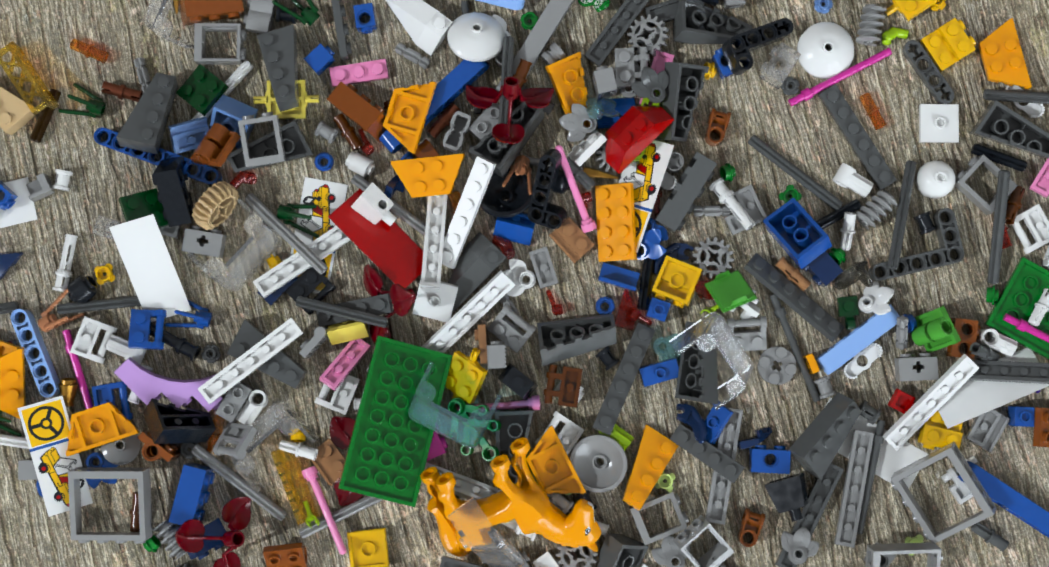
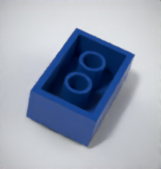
[763,197,832,269]
[169,462,215,525]

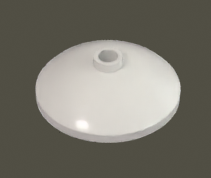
[447,12,505,62]
[797,22,854,79]

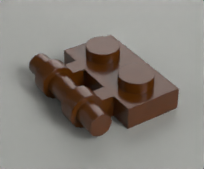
[543,364,583,408]

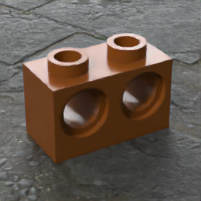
[946,318,980,359]

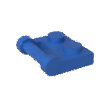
[128,309,167,350]
[92,381,133,419]

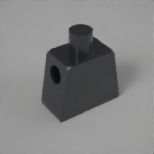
[498,363,538,400]
[765,473,808,521]

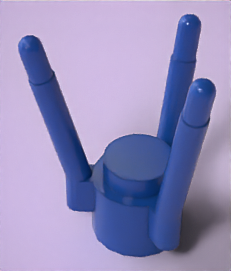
[165,299,212,329]

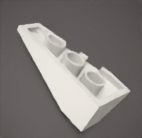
[385,0,453,56]

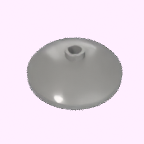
[570,434,628,493]

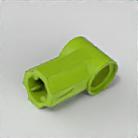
[598,424,634,451]

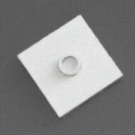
[919,104,959,143]
[412,279,459,322]

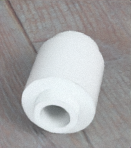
[345,152,375,177]

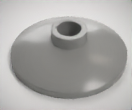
[101,434,141,465]

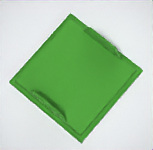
[704,270,757,313]

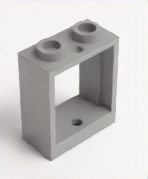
[194,23,247,65]
[238,112,286,167]
[954,154,1018,215]
[629,491,689,545]
[673,515,734,567]

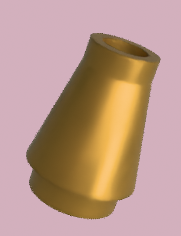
[58,378,78,407]

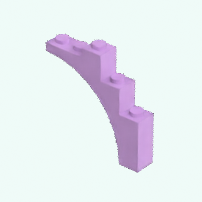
[114,357,223,412]

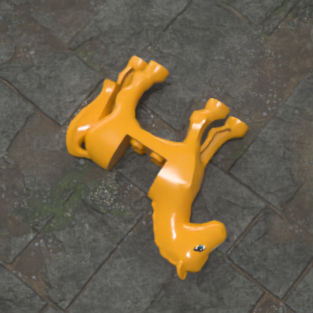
[420,437,602,557]

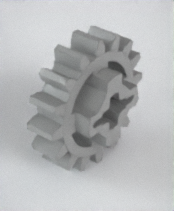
[627,14,669,56]
[692,237,734,279]
[556,546,598,567]

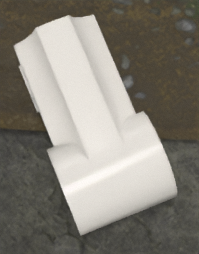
[832,163,874,198]
[976,328,1018,357]
[106,334,147,365]
[236,390,268,426]

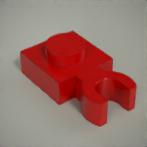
[888,388,917,414]

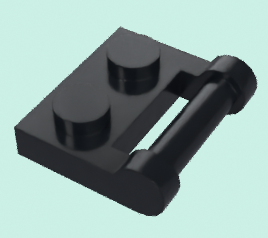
[285,267,337,315]

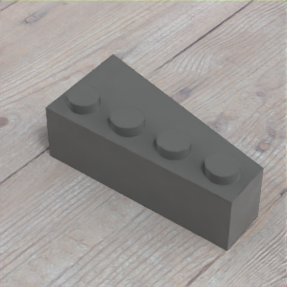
[257,24,299,112]
[116,72,178,155]
[970,100,1049,159]
[537,314,617,366]
[227,319,308,389]
[675,321,718,404]

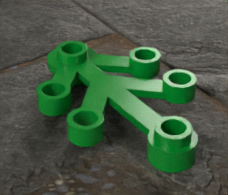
[448,398,501,461]

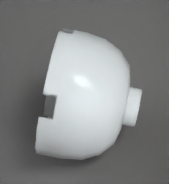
[915,160,956,199]

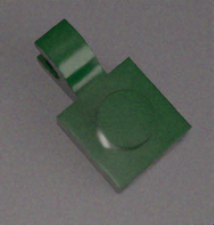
[837,296,859,330]

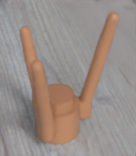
[502,155,532,195]
[38,288,85,333]

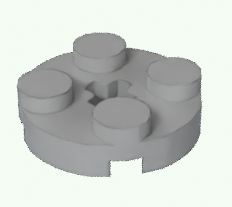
[757,347,797,385]

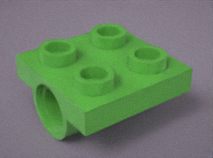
[911,305,961,353]

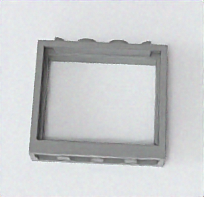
[891,442,996,543]
[68,467,153,544]
[865,542,943,567]

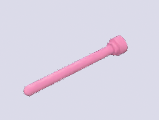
[555,145,597,233]
[448,395,541,413]
[301,466,347,555]

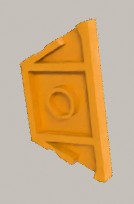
[978,18,1032,89]
[383,82,437,154]
[391,153,465,198]
[0,347,26,420]
[66,402,140,457]
[526,425,586,494]

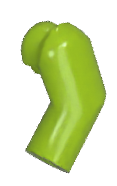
[881,27,909,45]

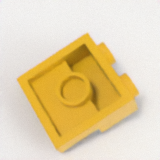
[920,18,976,72]
[652,255,702,308]
[917,410,963,450]

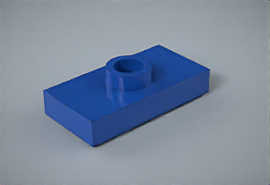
[639,357,679,387]
[705,402,733,445]

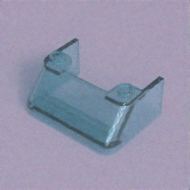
[408,361,502,448]

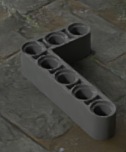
[868,208,964,281]

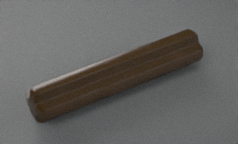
[30,89,61,143]

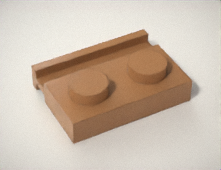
[549,217,595,264]
[474,324,487,364]
[311,438,345,486]

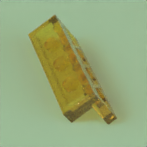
[0,41,59,115]
[271,449,319,525]

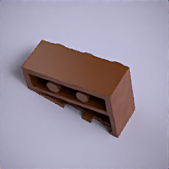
[179,0,244,26]
[327,82,387,143]

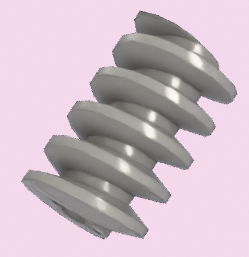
[856,4,887,46]
[855,190,898,230]
[152,519,187,562]

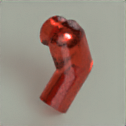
[229,171,257,189]
[492,235,516,259]

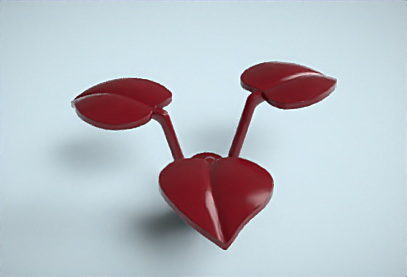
[465,76,554,144]
[363,265,416,344]
[329,416,363,506]
[175,497,251,567]

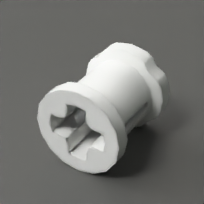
[52,169,73,191]

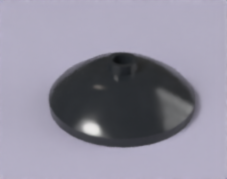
[480,168,533,218]

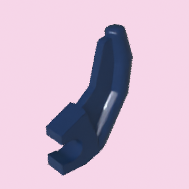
[653,243,694,274]
[676,404,707,444]

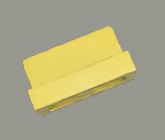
[326,320,369,345]

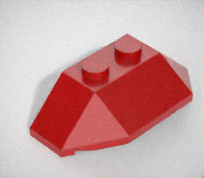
[605,106,674,174]

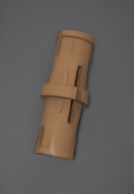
[775,256,811,291]

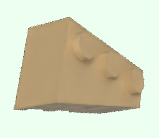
[0,86,41,135]

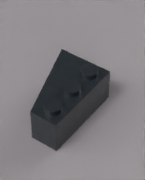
[152,156,194,227]
[143,398,216,444]

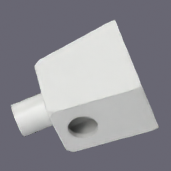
[351,182,397,226]

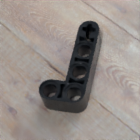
[722,18,794,75]
[527,149,567,229]

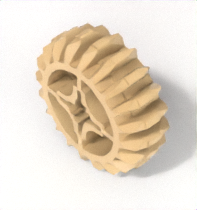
[192,181,239,230]

